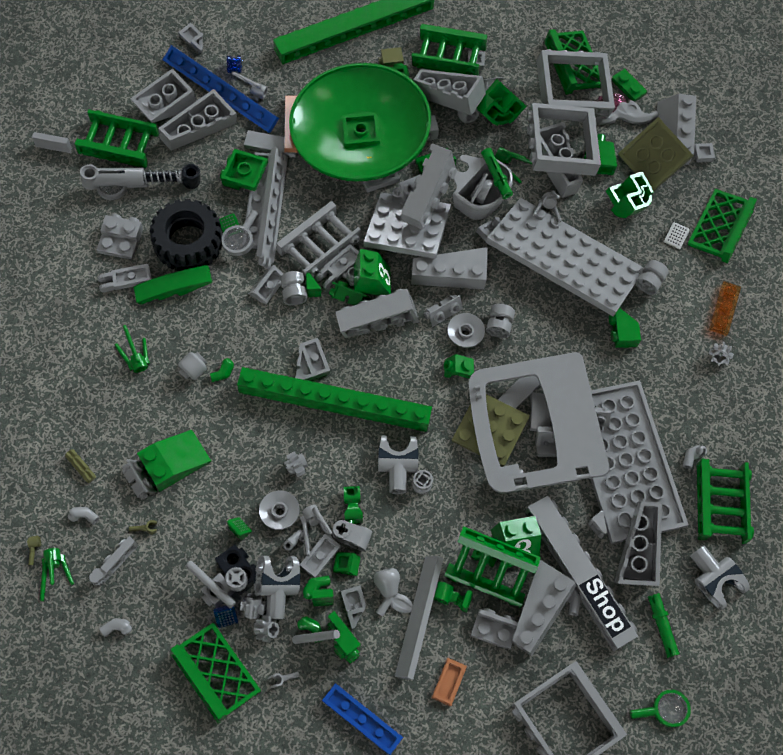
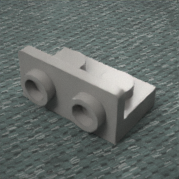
[471,608,518,650]

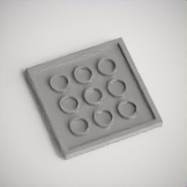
[364,192,451,259]

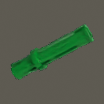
[481,148,513,199]
[647,593,680,658]

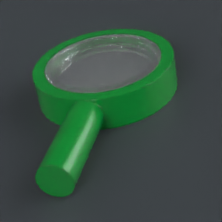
[630,690,691,728]

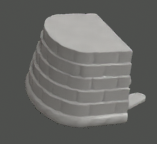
[452,155,513,220]

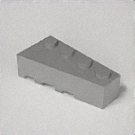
[413,69,486,115]
[158,89,237,151]
[540,122,583,198]
[401,143,457,230]
[411,247,488,290]
[336,289,419,338]
[614,502,662,586]
[512,560,576,656]

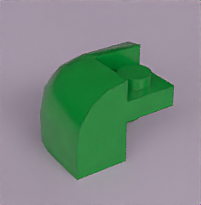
[477,79,527,126]
[606,172,654,218]

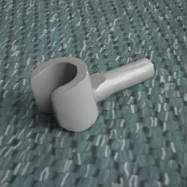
[268,672,299,688]

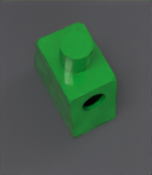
[583,134,617,175]

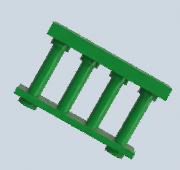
[412,24,487,76]
[75,109,159,168]
[696,459,754,544]
[444,526,541,607]

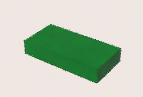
[312,589,334,607]

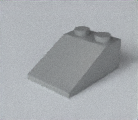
[130,69,197,123]

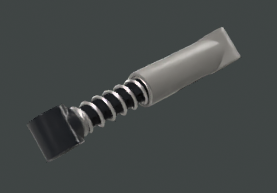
[80,164,201,190]

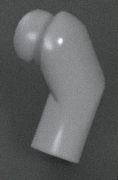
[682,445,707,469]
[68,507,100,525]

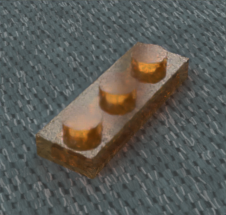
[709,281,741,336]

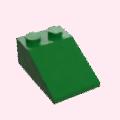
[137,430,212,492]

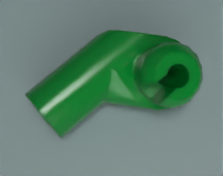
[210,358,234,383]
[303,576,331,599]
[297,616,322,643]

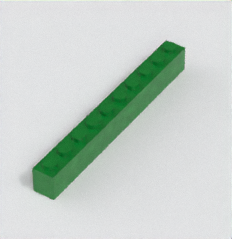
[273,0,434,65]
[237,367,432,432]

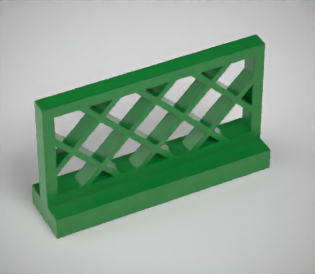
[544,29,601,95]
[688,189,757,264]
[170,623,261,724]

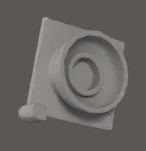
[468,173,494,205]

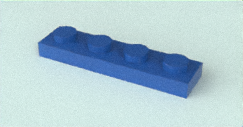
[322,683,403,755]

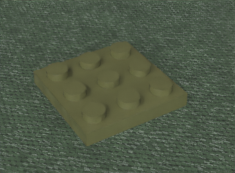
[618,117,694,192]
[452,394,530,467]

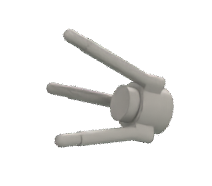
[232,72,268,102]
[533,190,561,222]
[300,505,333,556]

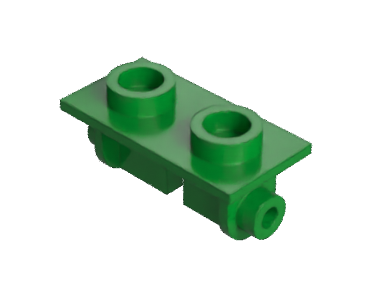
[329,281,369,306]

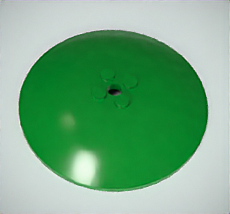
[289,63,431,181]

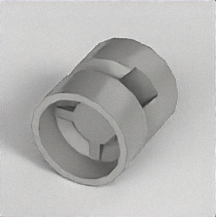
[636,260,669,295]
[280,271,308,305]
[486,304,515,338]

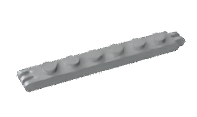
[257,147,288,269]

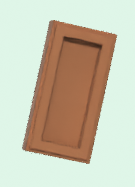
[432,658,467,707]

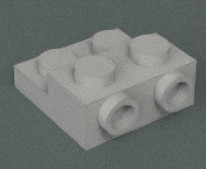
[96,213,143,260]

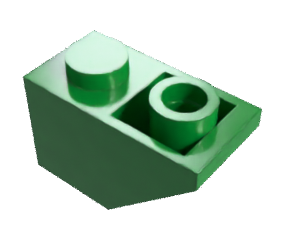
[609,308,641,348]

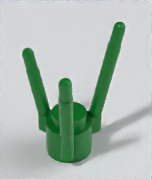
[495,147,532,183]
[115,325,150,373]
[40,548,74,602]

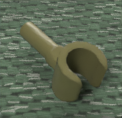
[129,520,157,534]
[27,536,41,565]

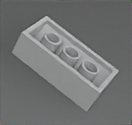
[657,94,696,165]

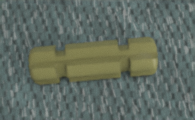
[65,449,96,483]

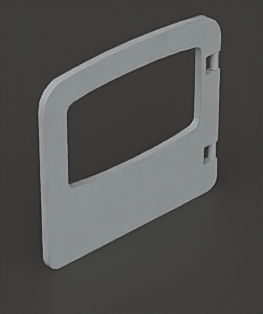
[469,352,609,494]

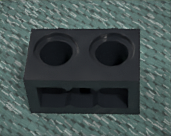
[215,545,256,595]

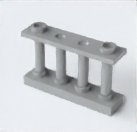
[276,201,361,280]

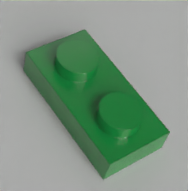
[611,69,647,102]

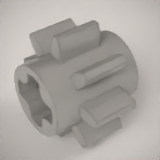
[709,341,734,366]
[284,451,308,477]
[240,593,267,619]
[253,615,279,643]

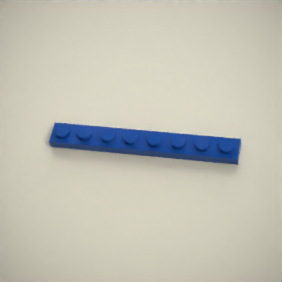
[162,45,279,133]

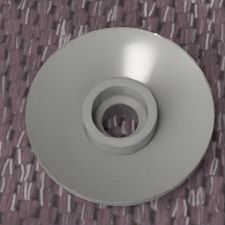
[447,313,485,348]
[259,490,300,530]

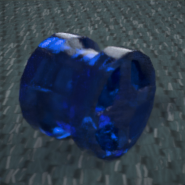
[227,55,242,73]

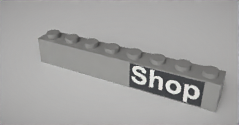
[525,496,638,652]

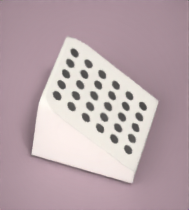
[664,222,690,249]

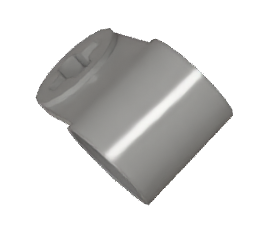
[332,520,372,551]

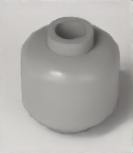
[178,352,207,380]

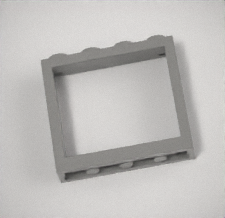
[536,49,615,117]
[526,103,601,176]
[511,661,627,755]

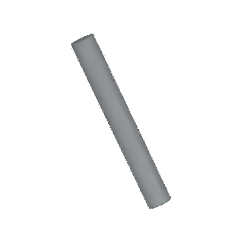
[185,560,236,608]
[292,630,340,644]

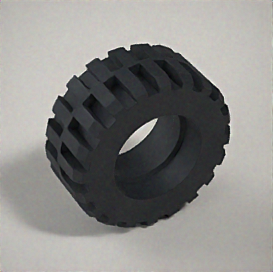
[149,199,223,271]

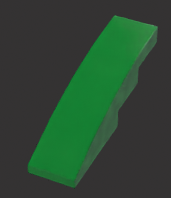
[133,265,213,305]

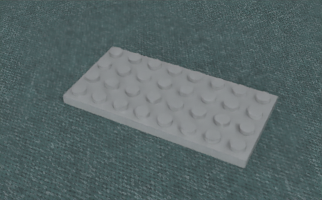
[486,198,644,317]
[591,380,688,544]

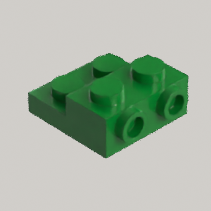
[220,149,268,191]
[327,611,361,664]

